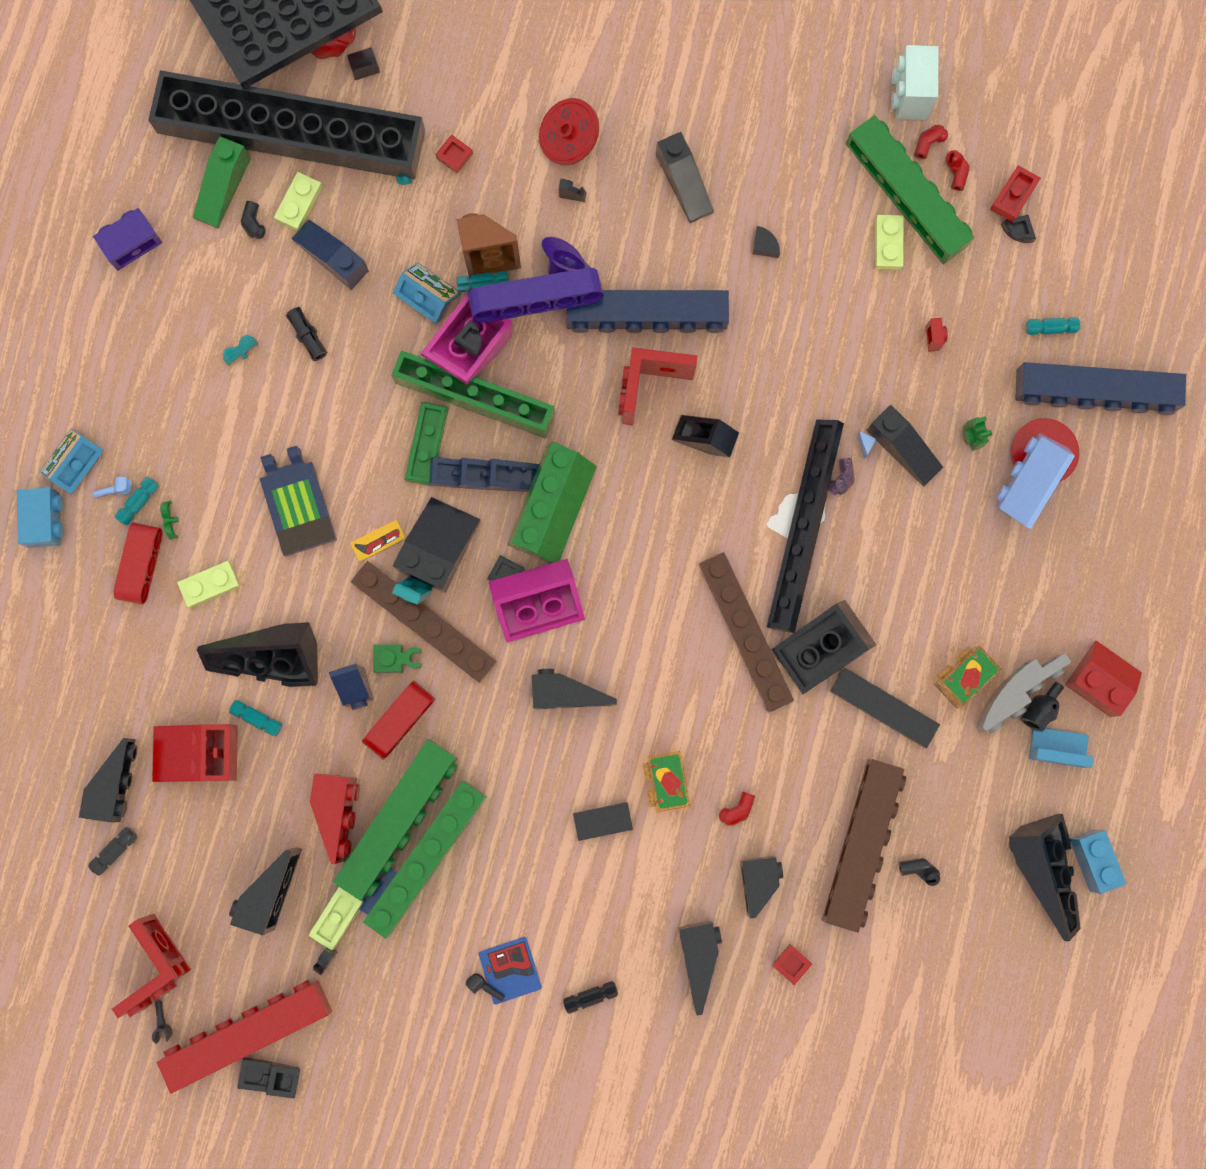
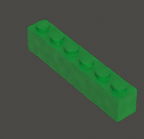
[846,115,974,265]
[391,350,555,438]
[333,739,458,901]
[363,781,487,939]

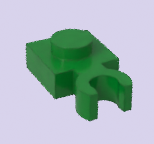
[962,416,992,451]
[374,644,422,673]

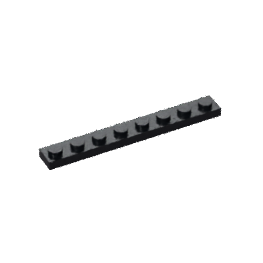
[767,419,844,633]

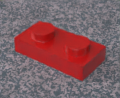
[990,165,1041,223]

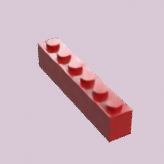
[156,980,333,1094]

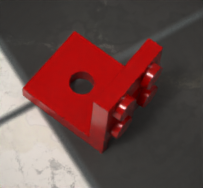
[618,347,698,425]
[112,914,191,1018]

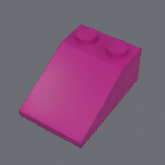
[421,293,513,384]

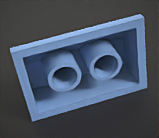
[996,433,1075,529]

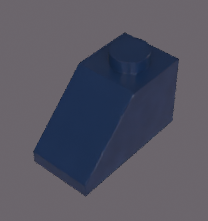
[329,664,374,710]

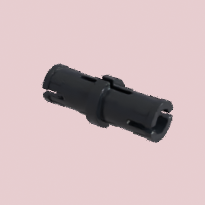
[286,307,328,361]

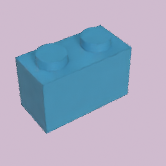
[17,487,64,548]
[1070,829,1127,894]

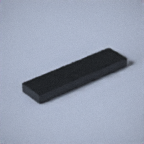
[830,668,940,748]

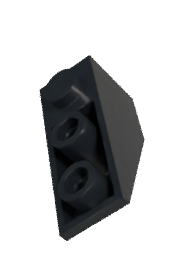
[78,738,137,823]

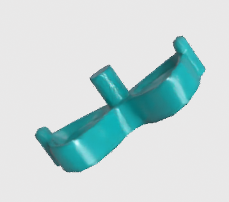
[223,335,258,365]

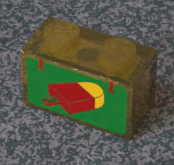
[934,645,1003,708]
[642,751,691,812]

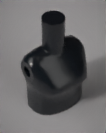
[1020,682,1064,732]

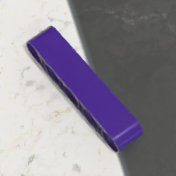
[467,268,604,323]

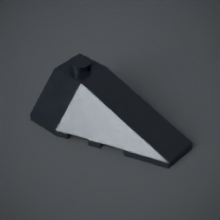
[196,622,318,687]
[1009,814,1081,941]

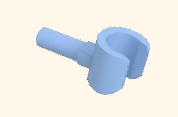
[93,477,132,498]

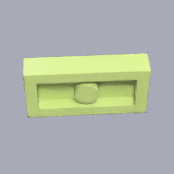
[274,172,323,231]
[875,215,904,270]
[177,561,241,608]
[308,887,364,951]

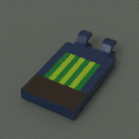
[259,446,337,557]

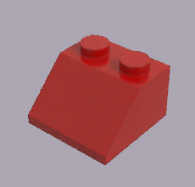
[1065,641,1142,717]

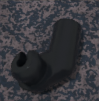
[241,201,266,239]
[899,858,940,886]

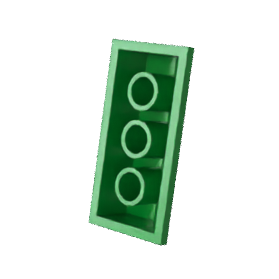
[507,441,597,564]

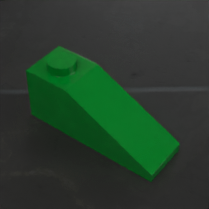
[193,136,251,228]

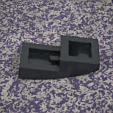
[237,1057,300,1099]

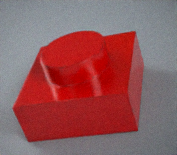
[435,134,473,173]
[925,318,948,352]
[772,944,812,985]

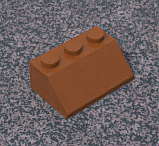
[456,213,521,278]

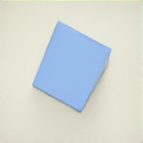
[857,431,876,459]

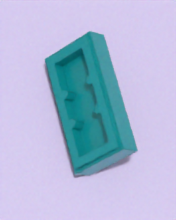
[392,577,433,605]

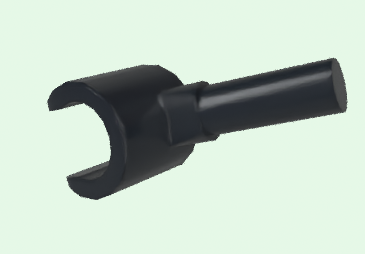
[466,973,505,1001]
[152,1001,173,1044]

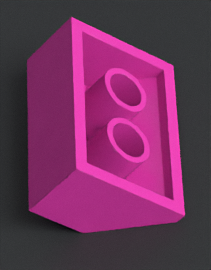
[489,559,585,643]

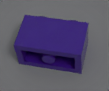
[93,208,163,271]

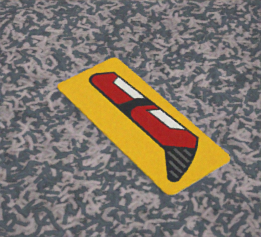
[351,520,406,561]

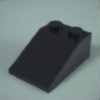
[393,497,481,593]
[772,600,876,694]
[229,847,302,935]

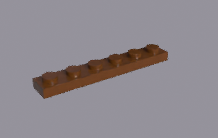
[699,552,794,713]
[350,560,497,683]

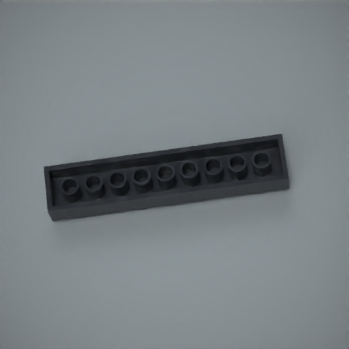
[148,70,425,180]

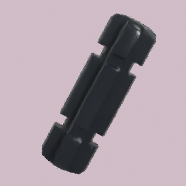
[88,827,137,876]
[563,981,618,1014]

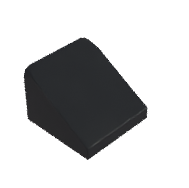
[347,47,380,80]

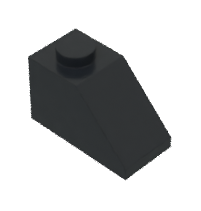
[672,415,739,457]
[740,856,783,919]

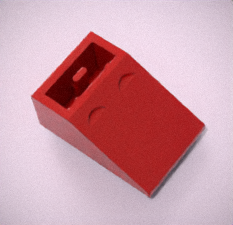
[152,724,238,782]
[310,773,360,864]

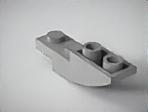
[976,653,1071,734]

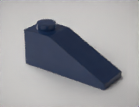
[291,219,369,290]

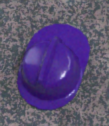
[541,237,591,275]

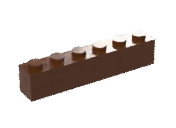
[822,759,906,933]

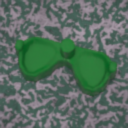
[160,501,179,540]

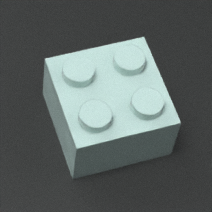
[891,45,938,120]

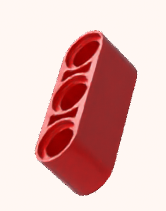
[113,522,162,605]
[362,681,435,760]

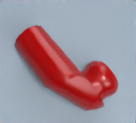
[914,125,948,159]
[946,150,970,191]
[719,792,756,826]

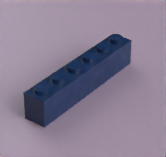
[567,290,729,333]
[1015,362,1186,415]

